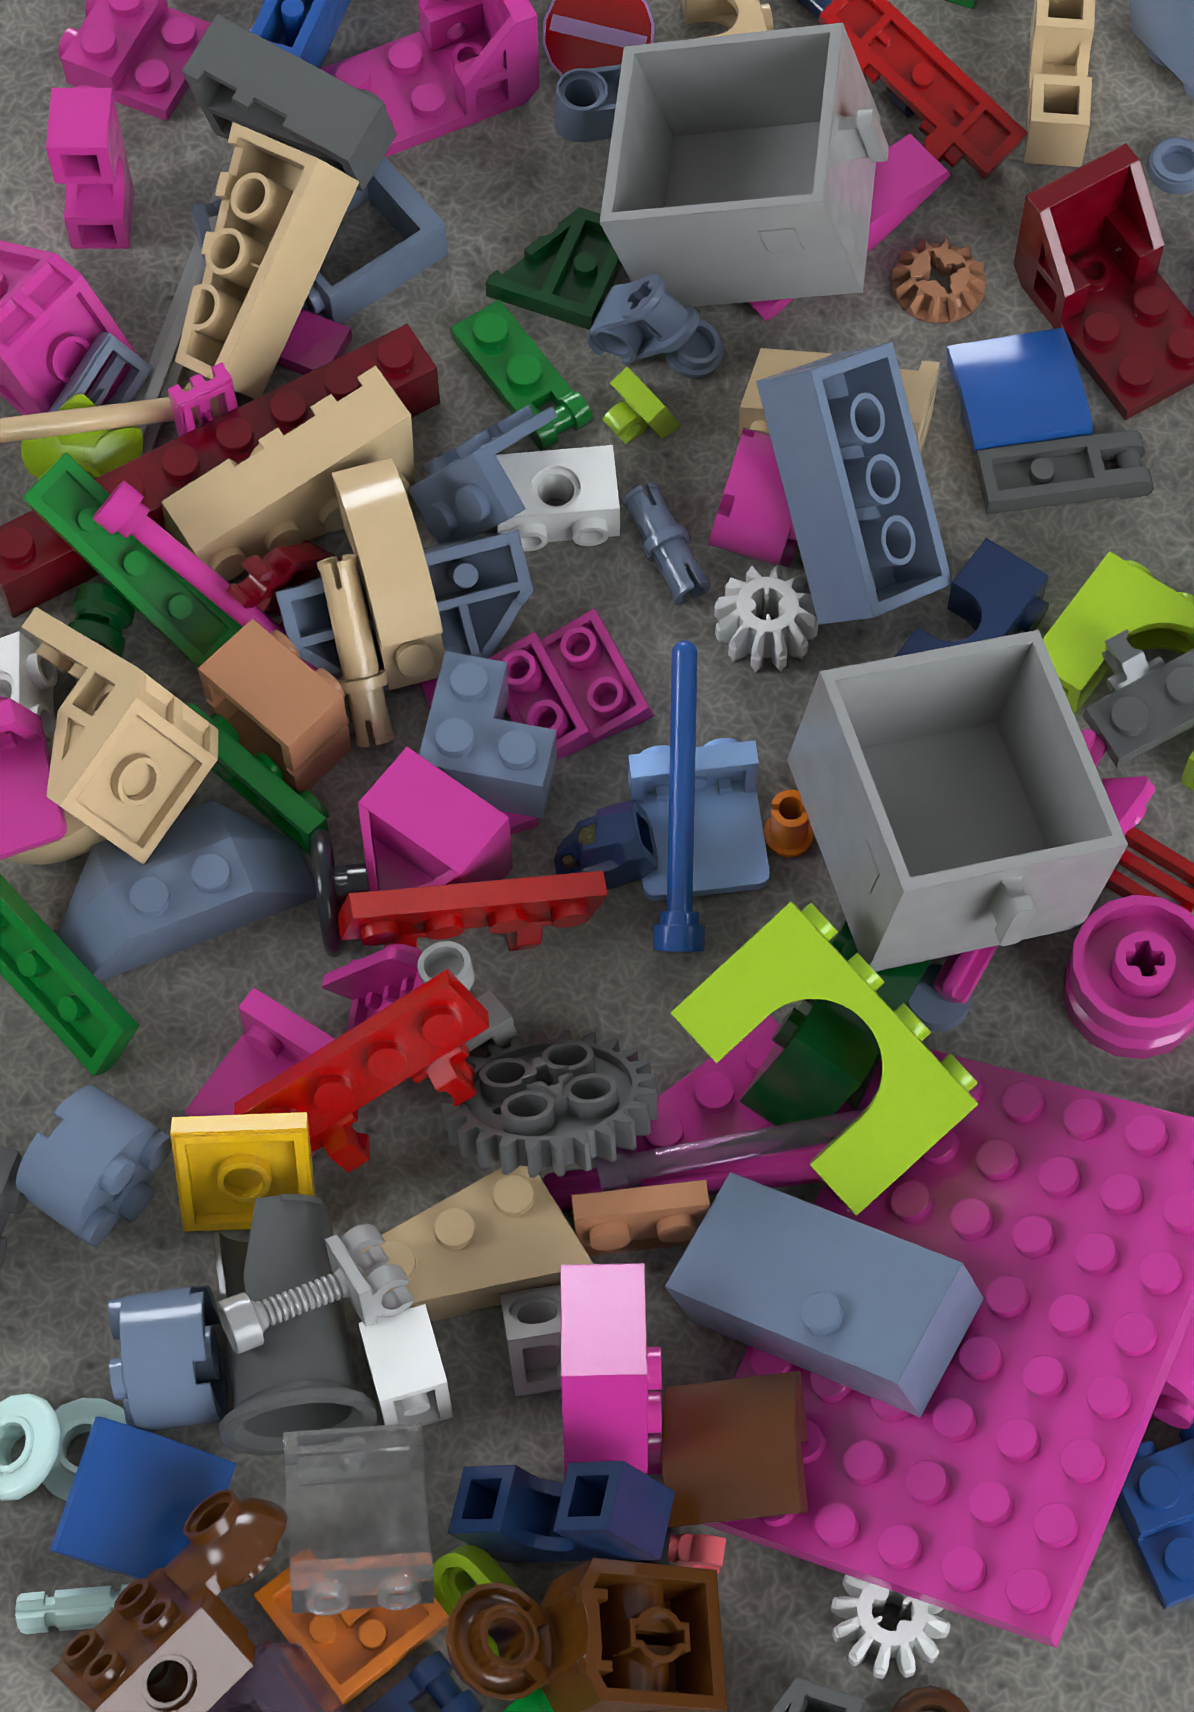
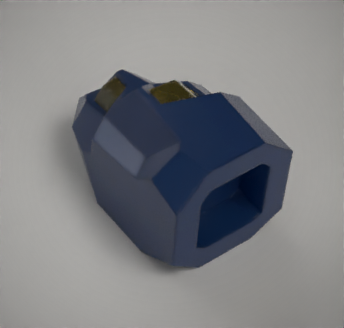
[554,799,658,890]

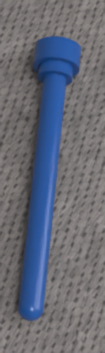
[653,640,705,952]

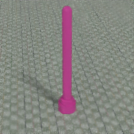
[92,480,338,680]

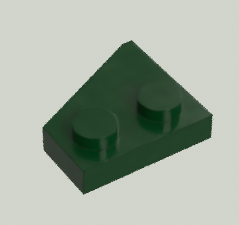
[485,207,622,330]

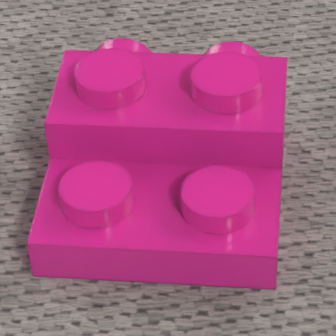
[58,0,211,121]

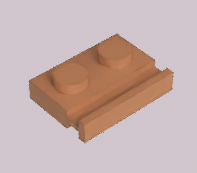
[571,1180,710,1256]

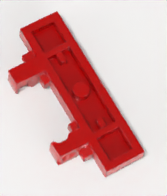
[818,0,1028,180]
[338,871,608,951]
[234,969,489,1173]

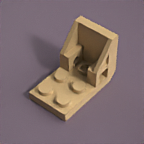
[21,607,218,865]

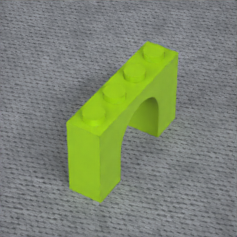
[1043,551,1194,791]
[670,901,978,1216]

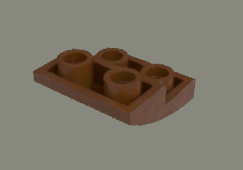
[662,1371,809,1527]

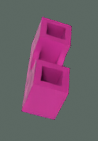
[46,85,134,249]

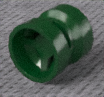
[67,583,136,658]

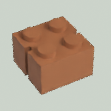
[198,619,352,793]

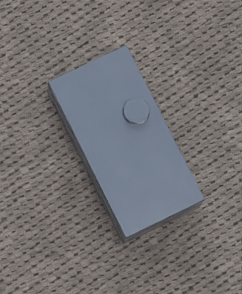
[756,342,952,624]
[665,1172,984,1417]

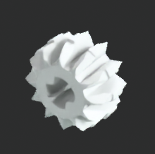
[714,564,819,673]
[831,1575,950,1679]

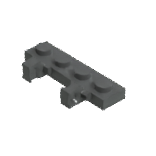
[1083,629,1194,768]

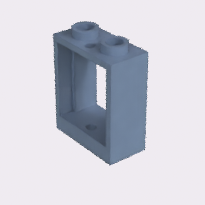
[303,156,448,324]

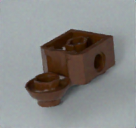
[50,1489,288,1712]
[446,1558,727,1712]

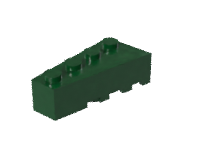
[739,920,932,1145]

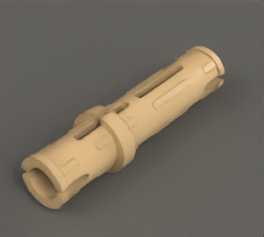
[317,554,395,747]

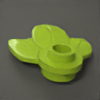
[20,393,143,479]

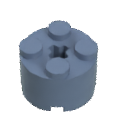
[16,1085,172,1247]
[108,1285,228,1432]

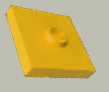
[170,1112,316,1232]

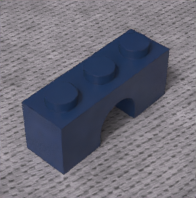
[895,538,1049,657]
[448,1461,675,1562]

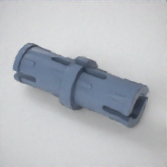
[622,482,711,605]

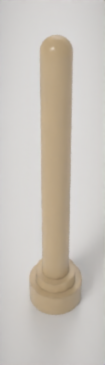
[0,380,221,443]

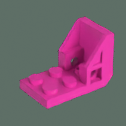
[320,0,540,157]
[0,240,138,415]

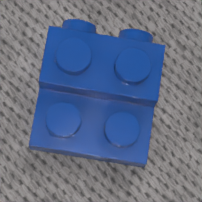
[1116,1423,1194,1609]

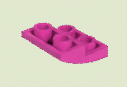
[488,608,655,760]

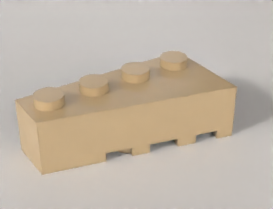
[175,122,359,399]

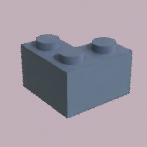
[419,651,557,819]

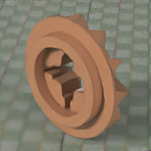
[891,237,986,323]

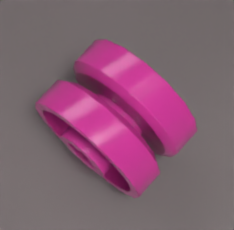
[1063,895,1194,1059]

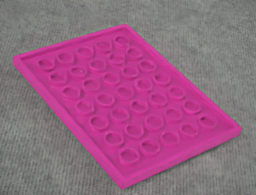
[703,1049,1194,1648]

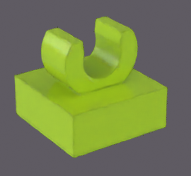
[602,367,681,445]

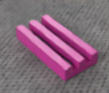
[167,362,238,437]

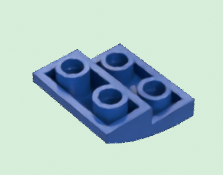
[947,327,1093,454]
[50,1417,236,1580]

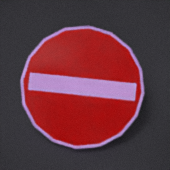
[542,0,655,76]

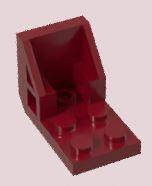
[1014,143,1194,420]

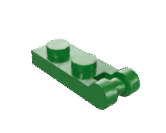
[450,299,593,451]

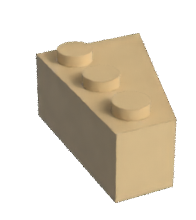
[359,1166,593,1322]

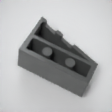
[182,14,397,192]

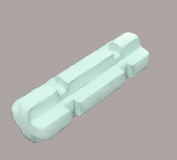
[15,1584,130,1634]

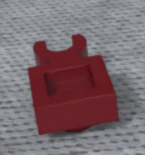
[226,542,328,612]

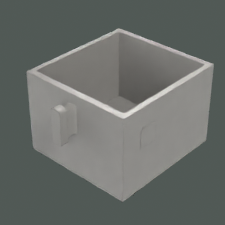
[600,23,889,307]
[787,630,1128,971]

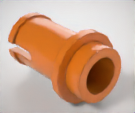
[763,789,814,858]

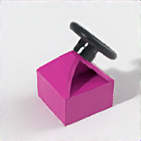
[311,747,513,958]

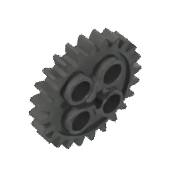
[441,1030,659,1178]

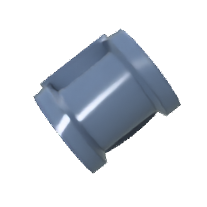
[555,64,622,142]
[586,273,700,364]

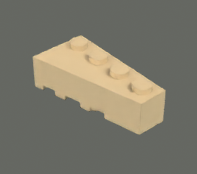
[161,366,416,581]

